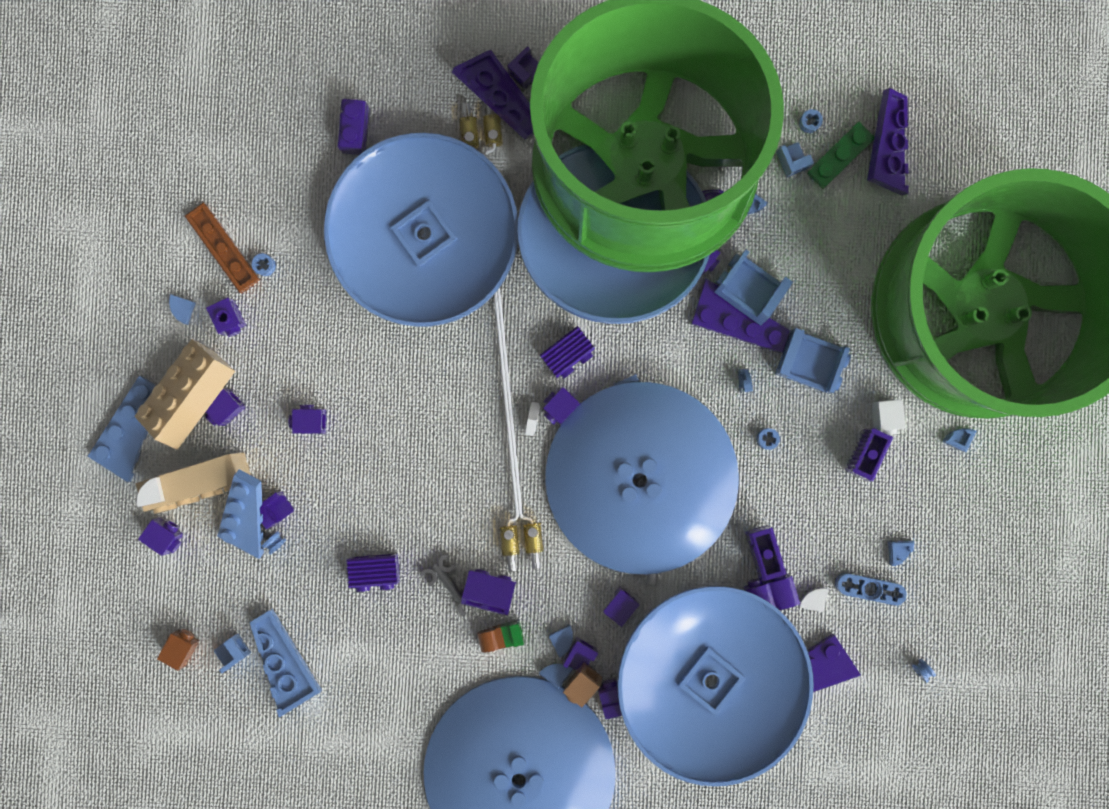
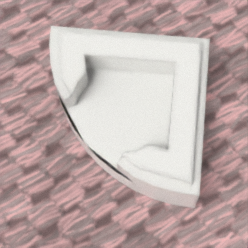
[525,402,540,436]
[137,477,165,507]
[798,588,829,613]

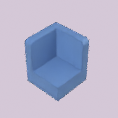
[776,143,814,178]
[214,633,252,674]

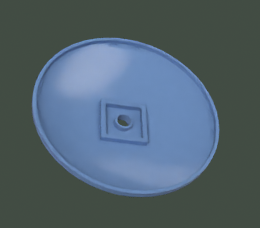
[324,133,518,327]
[518,144,709,324]
[545,382,739,575]
[617,586,813,787]
[424,676,615,809]

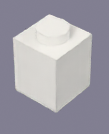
[872,400,905,435]

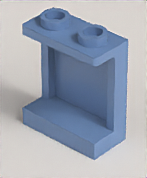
[715,249,793,326]
[775,328,851,394]

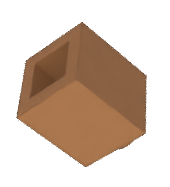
[563,662,603,707]

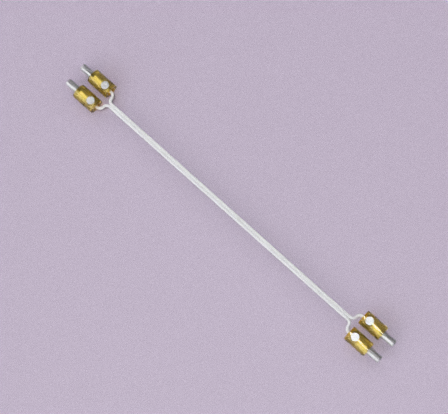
[459,102,544,572]

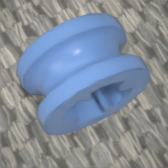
[799,109,823,134]
[252,253,276,276]
[756,428,780,450]
[262,531,286,555]
[912,658,936,683]

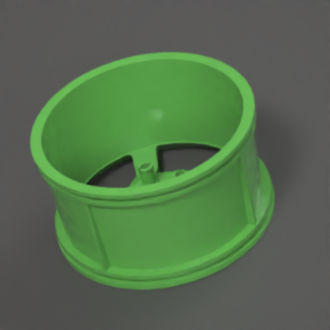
[530,0,784,272]
[871,168,1109,419]

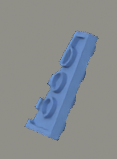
[87,376,156,482]
[217,469,264,559]
[250,608,322,717]

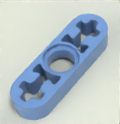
[835,573,907,605]

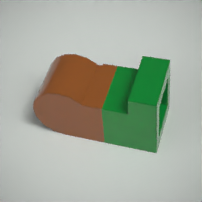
[477,620,525,653]

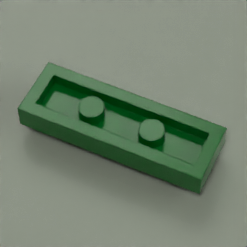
[807,121,874,189]

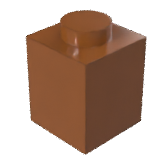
[157,629,200,671]

